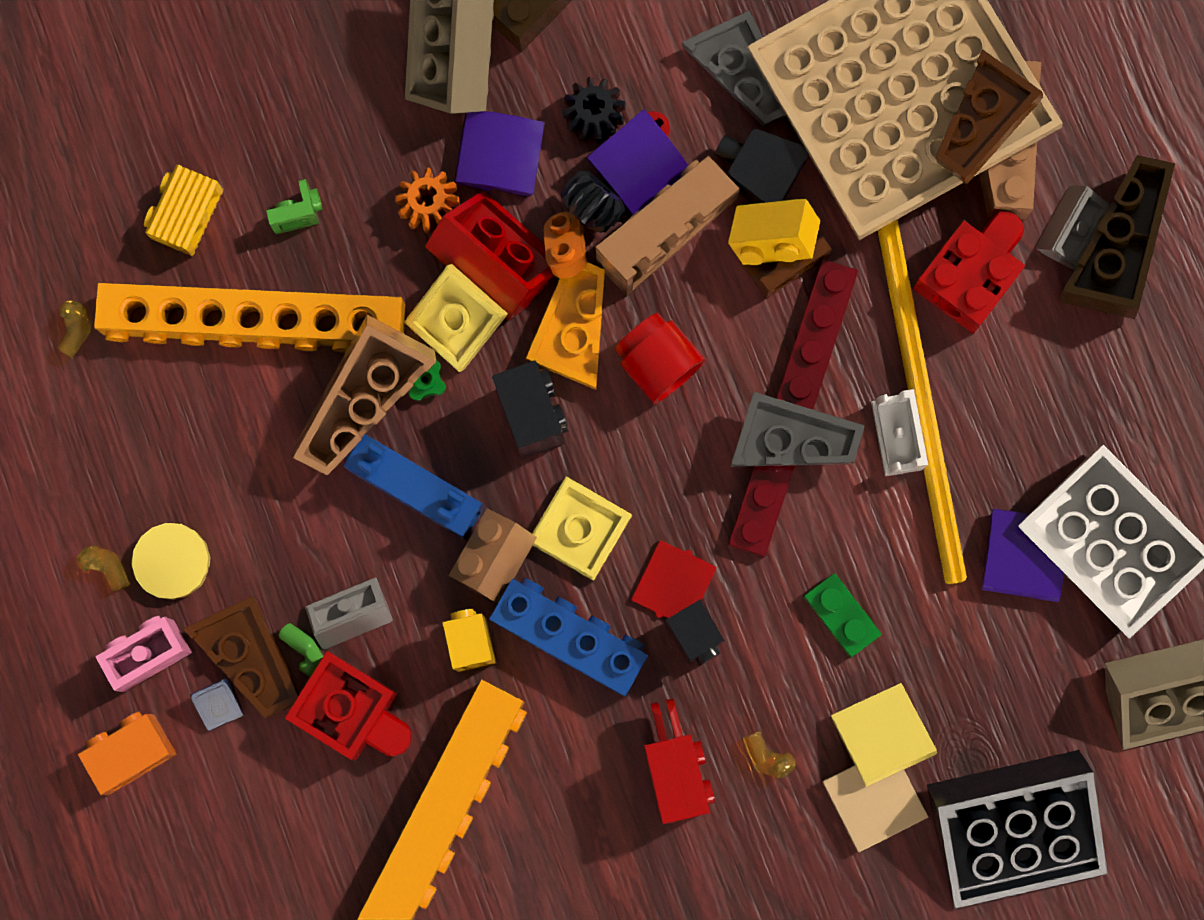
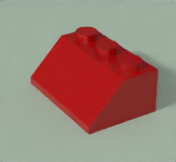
[425,190,556,321]

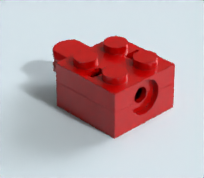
[913,211,1026,334]
[285,651,412,760]
[644,698,715,824]

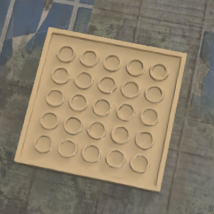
[748,0,1063,240]

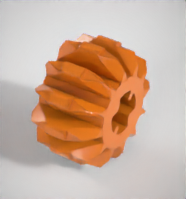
[395,167,460,233]

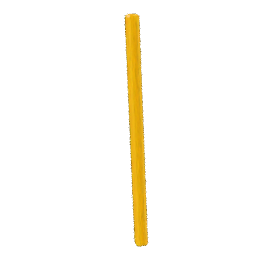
[878,219,967,584]

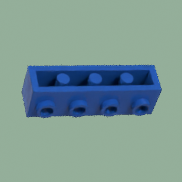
[489,577,648,697]

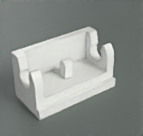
[871,389,928,476]

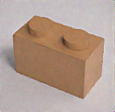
[449,508,537,604]

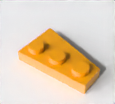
[526,262,605,390]

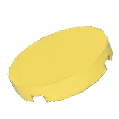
[132,523,211,600]

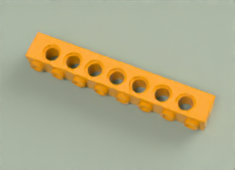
[94,283,406,353]

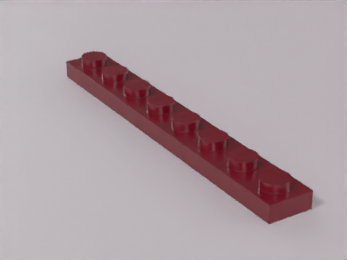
[728,259,859,558]

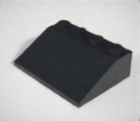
[927,750,1108,909]

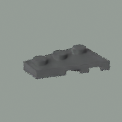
[682,11,787,128]
[730,392,865,467]

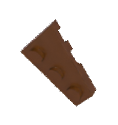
[936,49,1043,184]
[183,596,299,718]

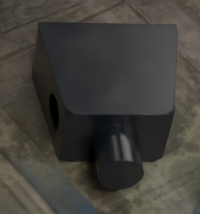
[714,129,809,204]

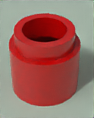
[615,313,706,405]

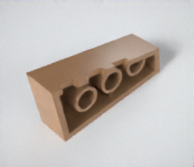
[979,60,1041,220]
[596,156,739,297]
[293,315,436,475]

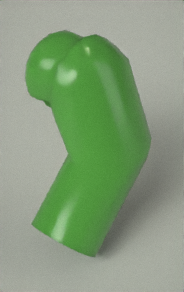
[279,623,323,677]

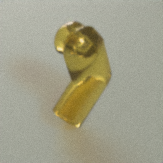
[56,300,91,358]
[76,546,130,592]
[742,731,796,778]

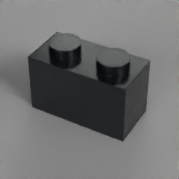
[665,600,725,666]

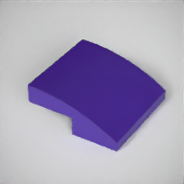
[587,109,689,216]
[454,111,545,197]
[981,508,1064,602]

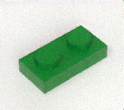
[804,573,882,658]

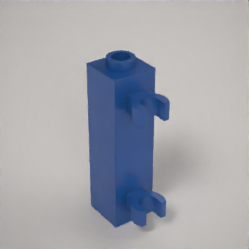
[344,434,485,540]

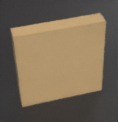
[822,765,928,853]

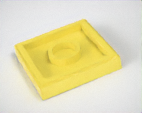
[404,264,508,372]
[532,476,632,582]
[831,683,937,787]

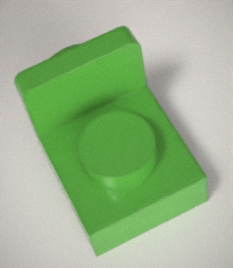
[266,179,323,235]

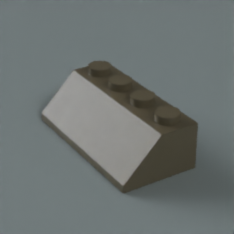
[405,0,494,114]
[1105,639,1204,750]

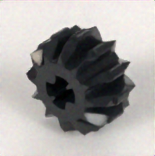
[562,77,626,143]
[560,170,625,233]

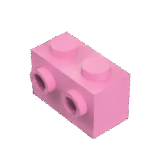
[95,616,192,692]

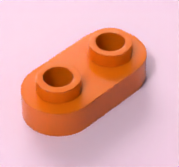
[543,212,587,279]

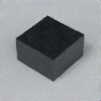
[492,360,569,459]

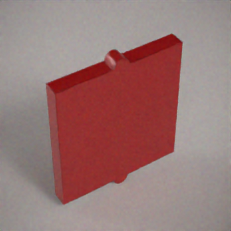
[631,540,717,618]

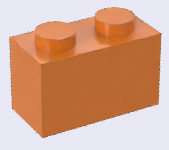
[78,711,177,795]

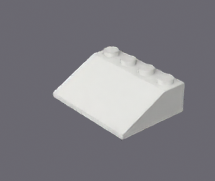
[1018,445,1204,639]

